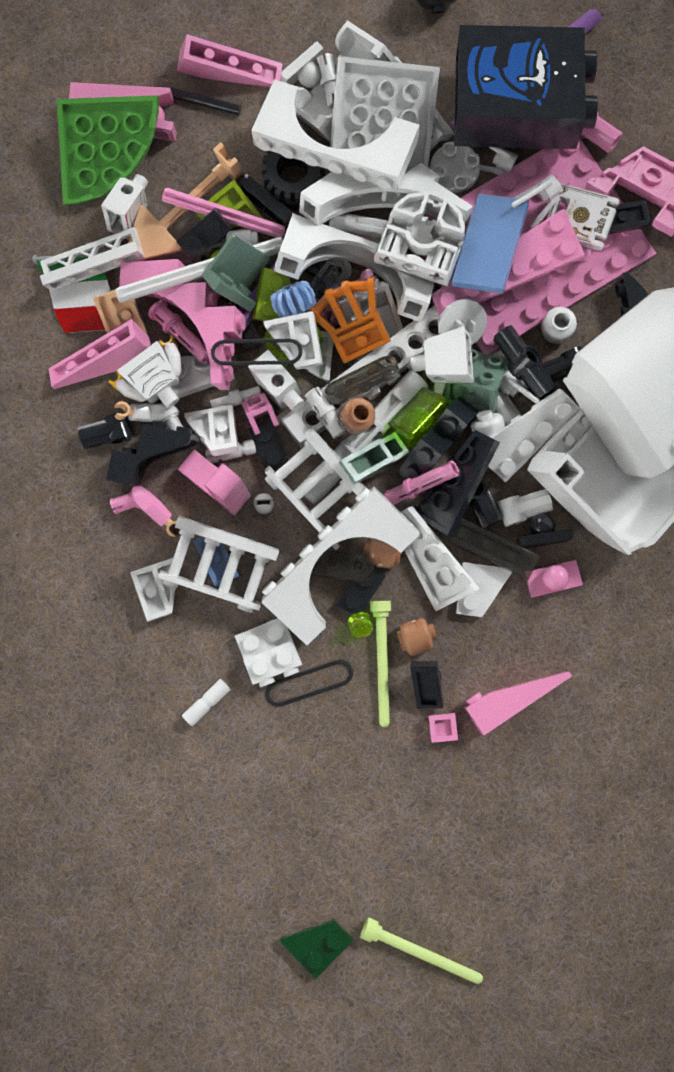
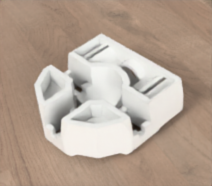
[374,192,465,287]

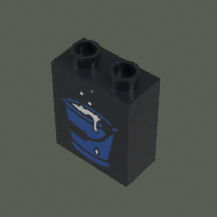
[454,25,598,149]

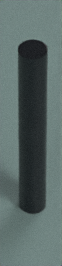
[169,87,242,115]

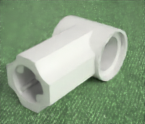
[497,489,553,527]

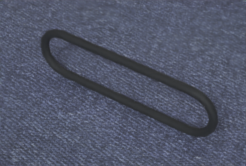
[211,339,303,365]
[265,660,353,707]

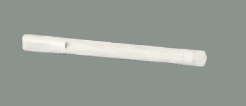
[329,213,466,252]

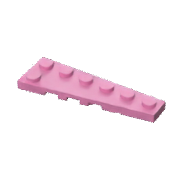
[431,209,585,317]

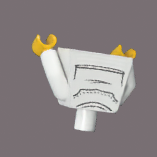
[108,335,181,408]

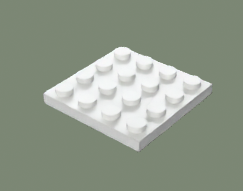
[330,56,440,173]

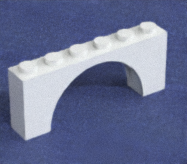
[251,79,419,191]
[274,214,434,322]
[261,486,420,645]

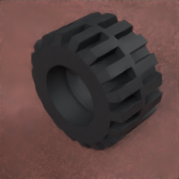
[261,150,325,210]

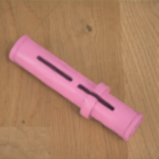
[385,461,459,505]

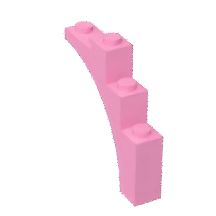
[119,259,246,390]

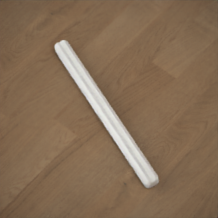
[115,237,283,303]

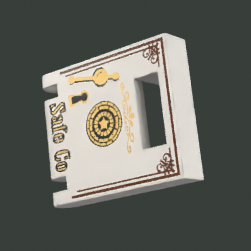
[547,183,619,251]

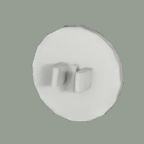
[438,299,487,345]

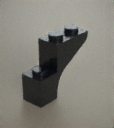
[397,396,479,480]
[106,421,200,486]

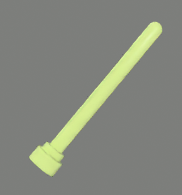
[370,601,391,727]
[360,917,483,984]

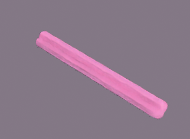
[162,188,285,238]

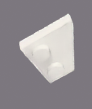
[263,311,323,370]
[184,405,239,456]
[455,562,512,617]

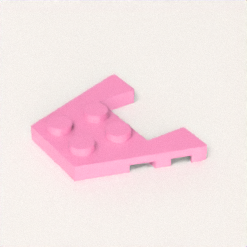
[585,146,674,237]

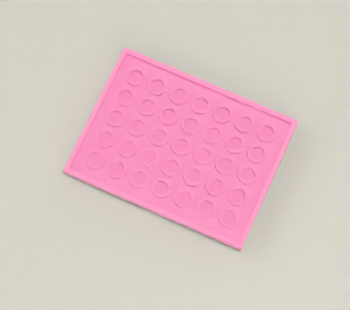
[419,139,657,354]

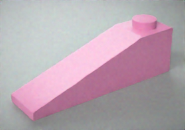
[177,34,283,87]
[69,82,174,107]
[49,319,151,389]
[464,672,572,735]

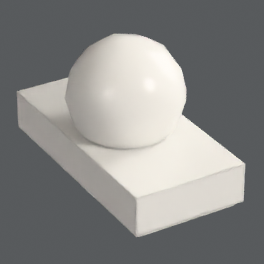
[281,42,323,88]

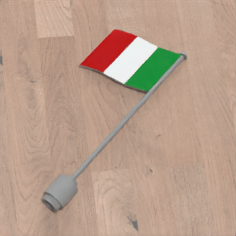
[32,229,259,333]

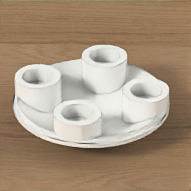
[430,142,480,193]

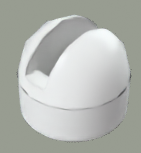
[253,493,274,514]

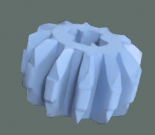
[270,281,316,318]

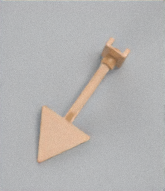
[128,142,243,262]

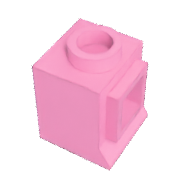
[241,393,279,435]

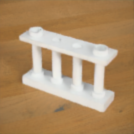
[265,428,366,550]
[158,516,279,613]

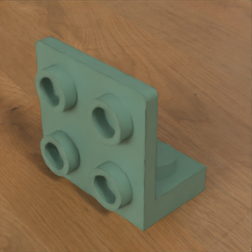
[202,234,270,312]
[445,349,509,413]

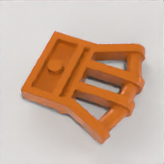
[307,277,391,363]

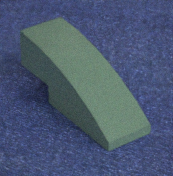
[339,432,410,484]

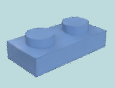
[193,536,240,588]

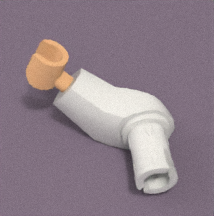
[114,401,183,431]

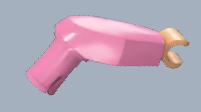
[110,486,178,537]

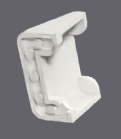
[296,20,398,143]

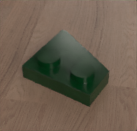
[279,919,354,979]

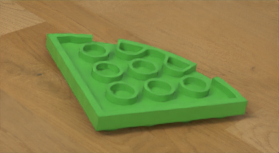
[56,95,159,205]

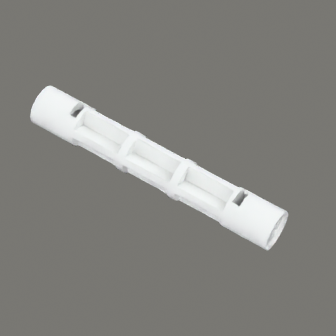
[297,370,428,506]

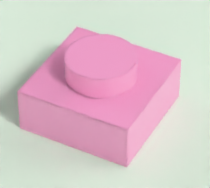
[428,713,458,743]

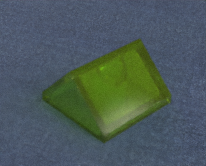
[388,387,446,450]

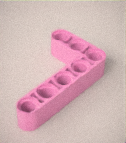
[178,450,251,516]

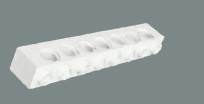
[281,306,440,447]

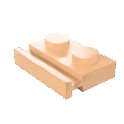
[93,289,147,334]

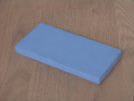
[452,194,529,294]

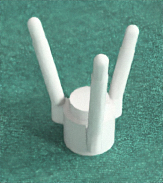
[480,147,518,175]
[511,174,563,229]
[499,371,549,416]

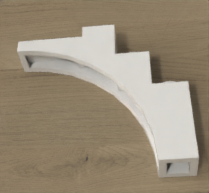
[299,163,473,228]

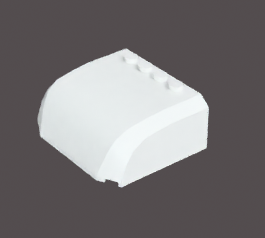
[563,287,674,478]
[527,406,674,555]

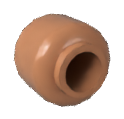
[338,398,375,435]
[363,538,401,569]
[397,618,437,656]

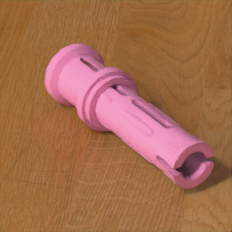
[148,300,209,364]

